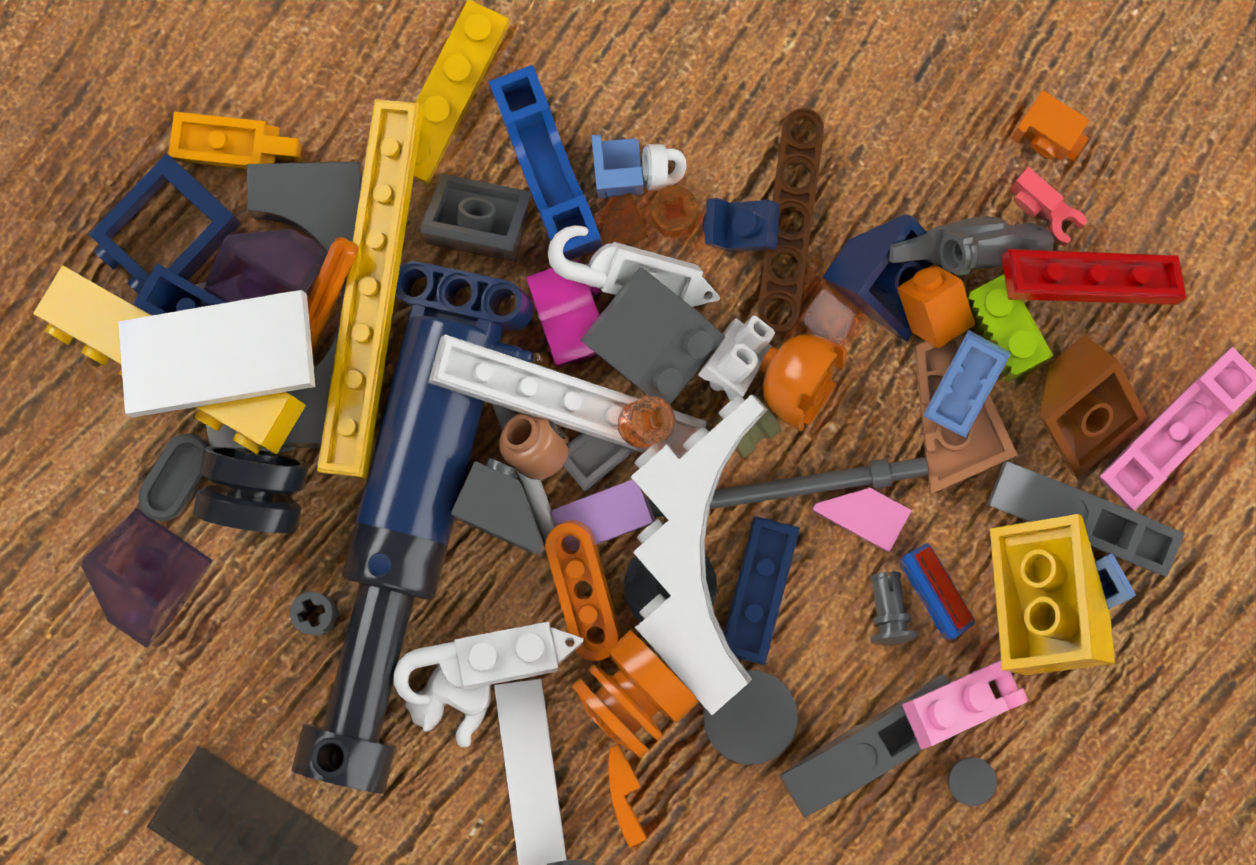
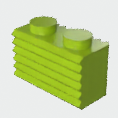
[967,274,1053,382]

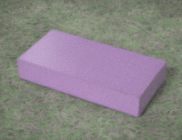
[551,480,655,551]

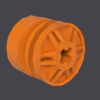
[572,630,699,759]

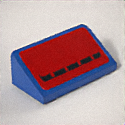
[899,543,975,640]

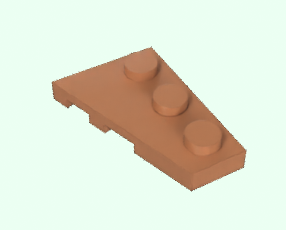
[914,334,1018,495]

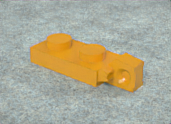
[168,111,303,169]

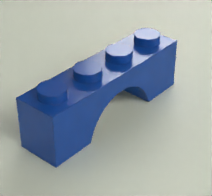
[489,65,602,260]

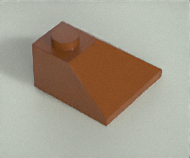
[1039,335,1149,479]

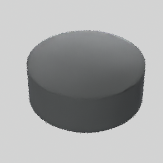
[947,757,997,806]

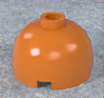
[759,334,848,432]

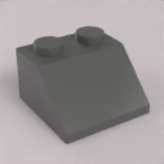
[580,267,725,410]
[451,458,546,559]

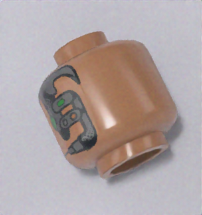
[499,413,570,480]

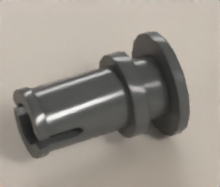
[870,571,918,646]

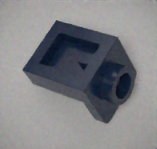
[703,198,779,252]

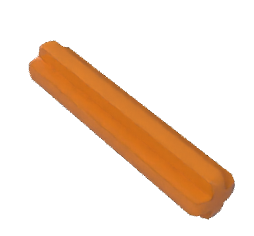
[307,237,358,353]

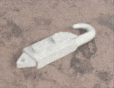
[548,225,720,307]
[393,622,583,705]

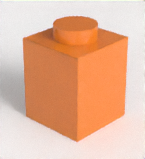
[897,264,975,349]

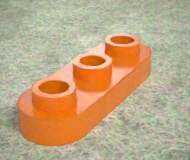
[545,520,621,661]

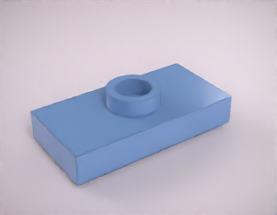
[923,330,1011,438]

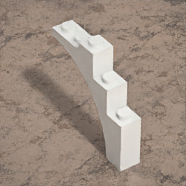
[631,394,768,715]

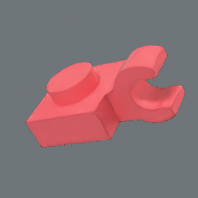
[1010,167,1087,247]

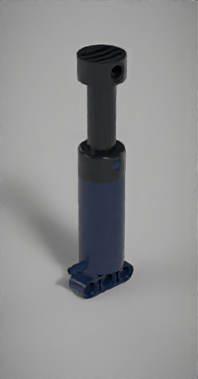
[291,261,534,794]

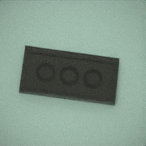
[146,745,360,865]

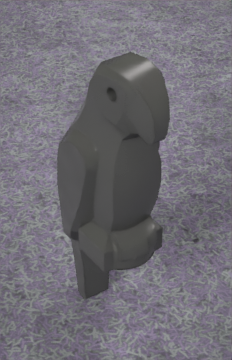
[889,216,1054,276]

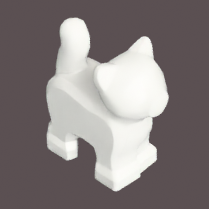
[405,664,492,747]

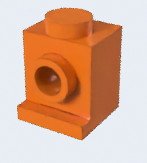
[1011,90,1090,162]

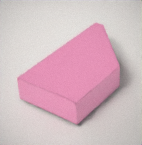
[812,488,912,552]

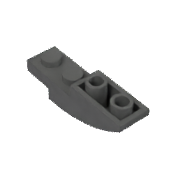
[987,461,1185,577]
[778,674,950,817]

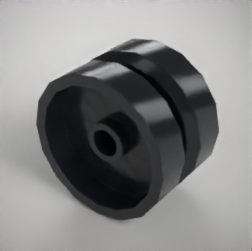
[193,447,309,533]

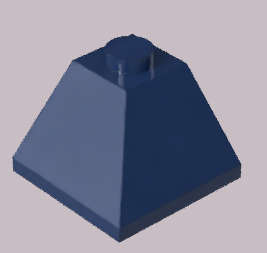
[822,214,954,342]

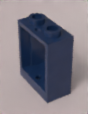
[88,153,242,294]

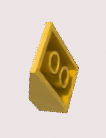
[990,514,1115,675]

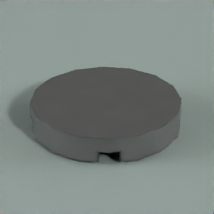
[703,670,798,765]

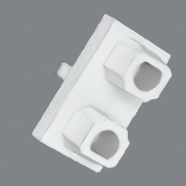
[698,316,775,400]

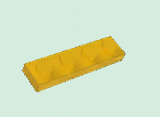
[413,0,510,185]

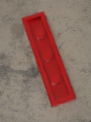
[1001,249,1186,305]

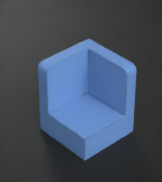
[591,134,644,199]

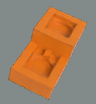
[608,744,647,848]

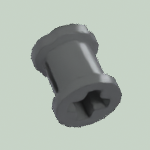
[290,591,339,636]

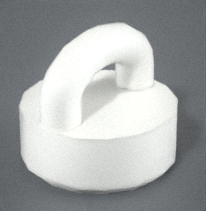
[641,144,687,191]

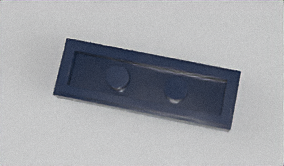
[724,516,800,665]

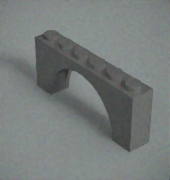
[247,162,376,448]

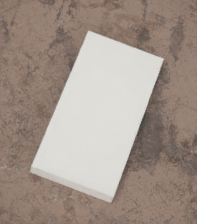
[118,290,315,418]

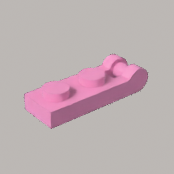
[902,660,1029,749]

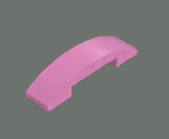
[1099,347,1256,511]

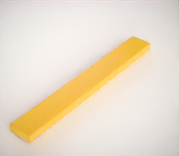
[317,99,424,479]

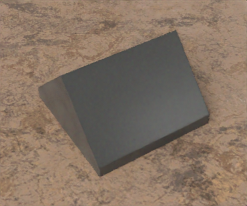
[420,174,531,263]

